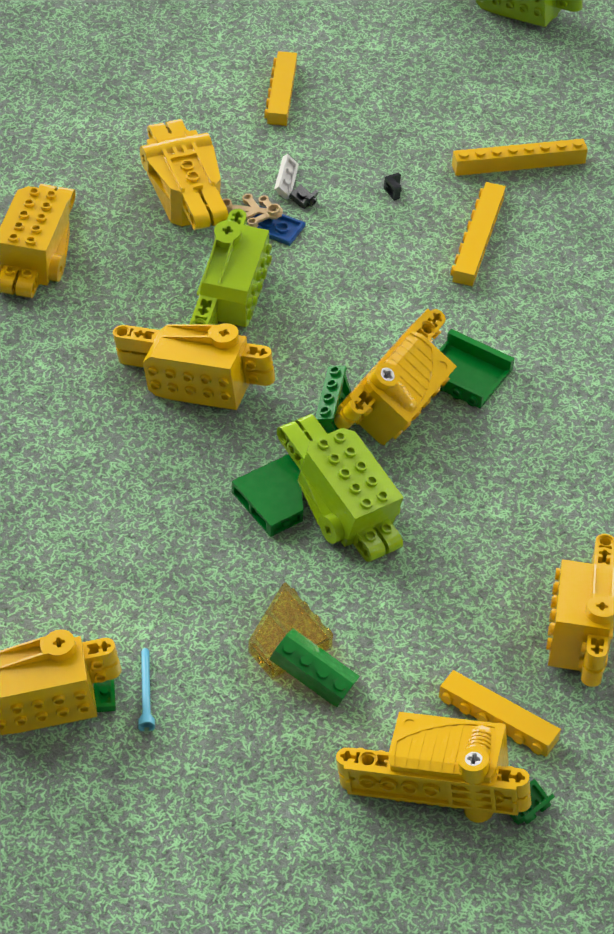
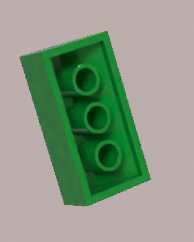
[269,628,360,707]

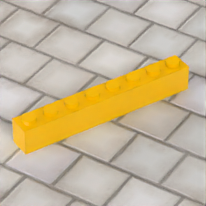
[452,139,588,176]
[450,182,506,287]

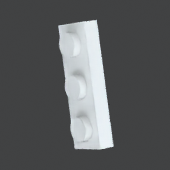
[274,154,299,199]

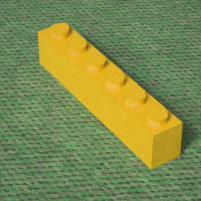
[264,51,297,126]
[439,670,561,757]

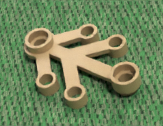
[222,194,283,228]

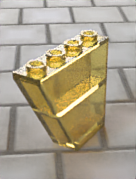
[248,582,333,679]

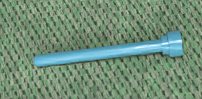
[138,648,155,731]

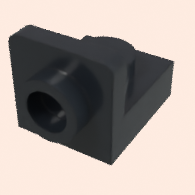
[384,172,402,201]
[289,185,319,209]

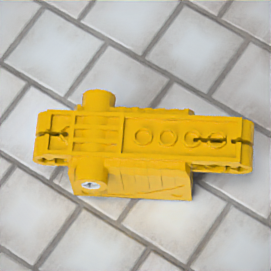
[334,309,457,445]
[336,712,531,823]

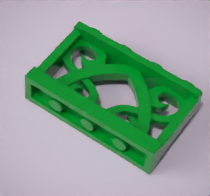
[315,365,351,434]

